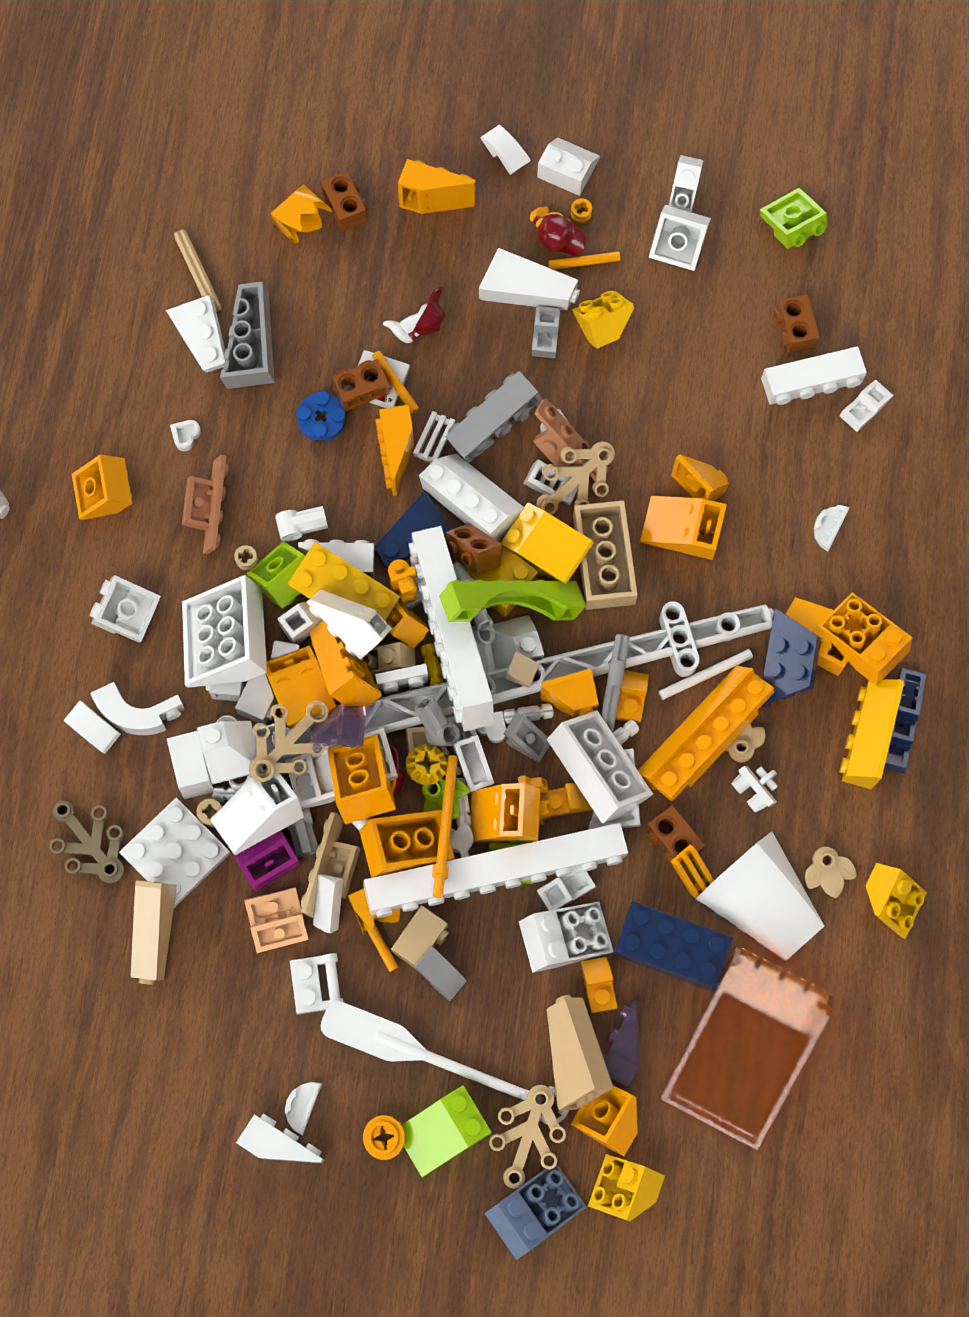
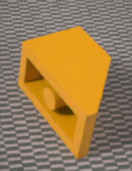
[386,600,429,649]

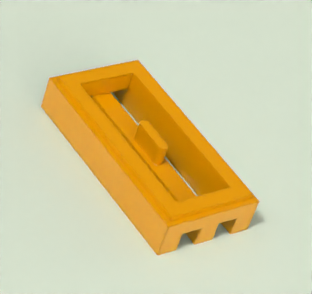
[671,845,714,898]

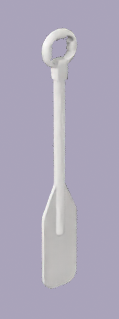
[321,1001,569,1124]

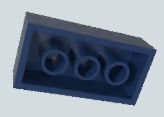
[613,901,733,992]

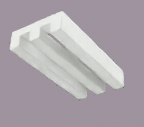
[413,411,455,463]

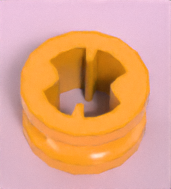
[570,198,592,223]

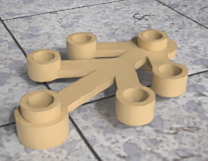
[537,441,615,515]
[249,700,329,782]
[489,1085,566,1189]

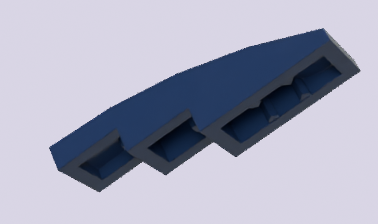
[884,668,927,773]

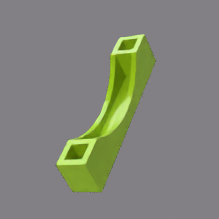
[439,580,586,622]

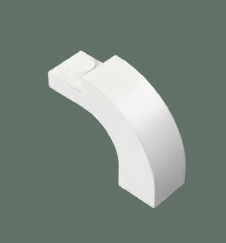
[90,682,185,735]

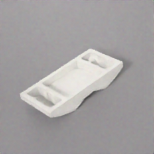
[285,728,398,809]

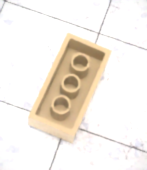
[573,501,638,610]

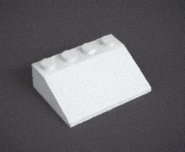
[182,575,267,688]

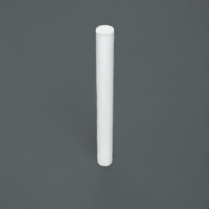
[658,649,753,700]

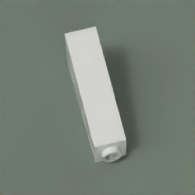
[479,248,580,311]

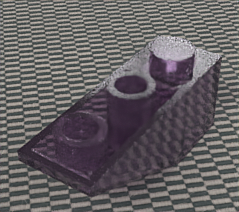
[602,999,640,1089]

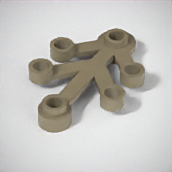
[49,801,124,883]

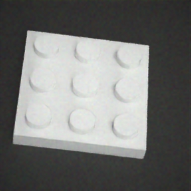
[119,798,231,908]

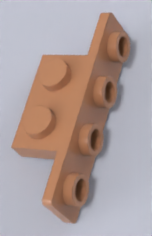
[533,398,608,482]
[182,455,228,554]

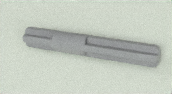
[601,634,630,733]

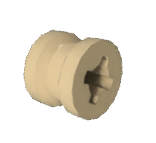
[196,798,222,828]

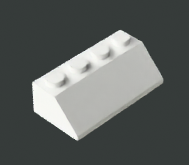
[419,454,524,542]
[547,710,653,824]

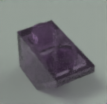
[310,705,366,748]

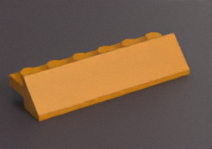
[638,666,774,801]

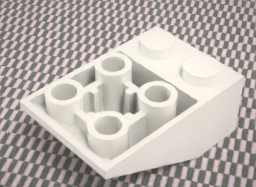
[307,590,392,659]
[211,770,304,855]
[519,901,614,973]

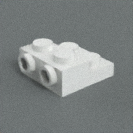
[89,575,161,643]

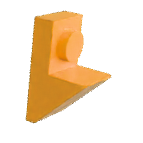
[616,670,649,724]
[540,783,593,819]
[581,957,618,1014]

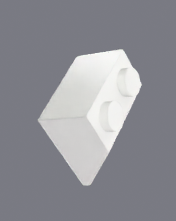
[537,137,600,196]
[649,205,711,271]

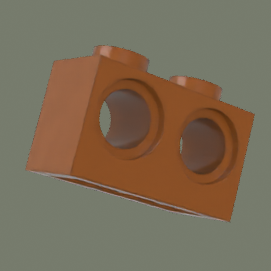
[321,171,369,232]
[774,294,820,354]
[332,359,390,411]
[446,523,502,575]
[646,805,705,866]

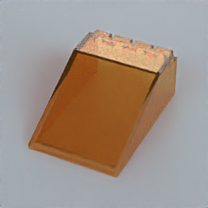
[661,947,833,1150]

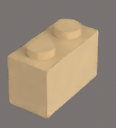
[391,906,449,968]

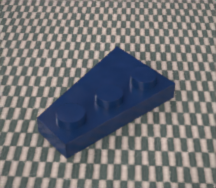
[374,491,450,570]

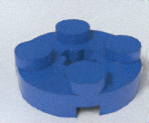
[296,391,346,442]

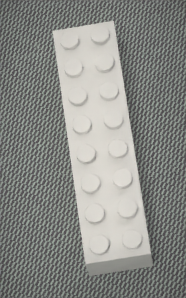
[408,526,494,732]

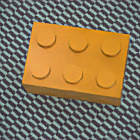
[359,810,455,878]

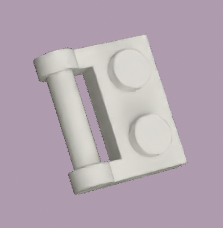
[290,953,344,1015]

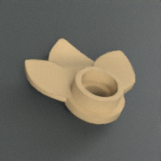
[725,723,765,763]
[805,847,856,898]

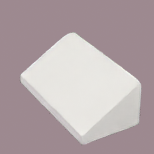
[313,874,343,933]

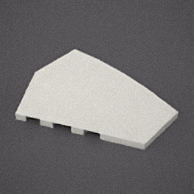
[696,831,824,961]

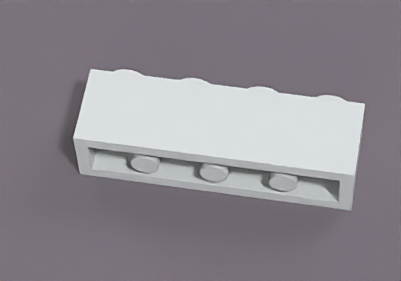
[761,346,867,405]

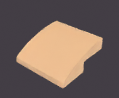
[244,886,308,953]

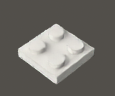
[375,664,428,695]

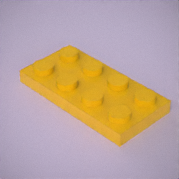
[288,542,401,621]

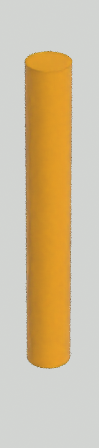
[548,251,620,270]
[372,351,419,414]
[359,916,399,972]

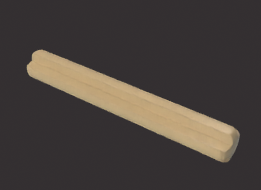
[174,229,221,312]

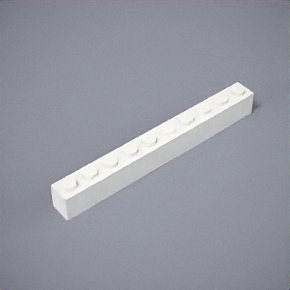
[363,823,628,918]

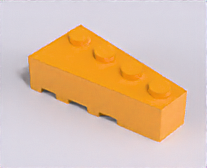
[309,620,382,714]

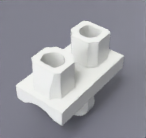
[731,766,778,812]

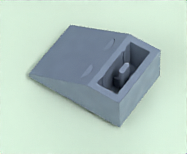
[485,1163,587,1260]

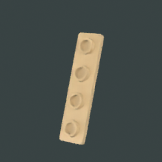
[301,812,360,918]

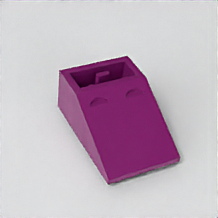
[231,830,301,893]

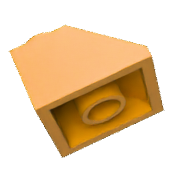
[72,454,133,520]

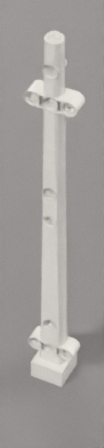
[167,602,774,799]

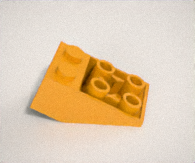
[398,159,476,214]
[375,405,414,496]
[640,496,727,560]
[819,592,913,686]
[786,597,848,676]
[266,645,337,729]
[470,783,541,843]

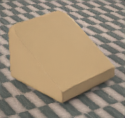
[506,651,539,688]

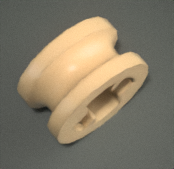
[234,545,258,571]

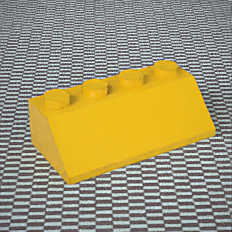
[839,679,904,789]

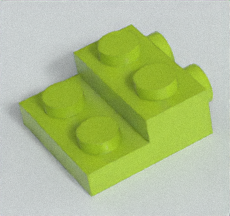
[760,188,828,249]

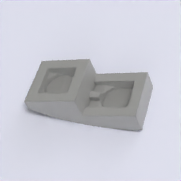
[531,306,560,358]
[413,946,467,1001]

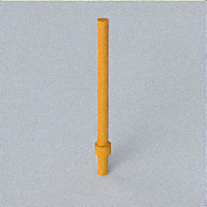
[432,755,458,898]

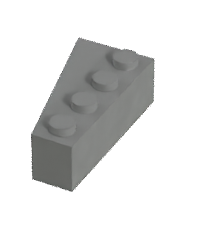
[220,282,275,389]
[445,371,543,463]

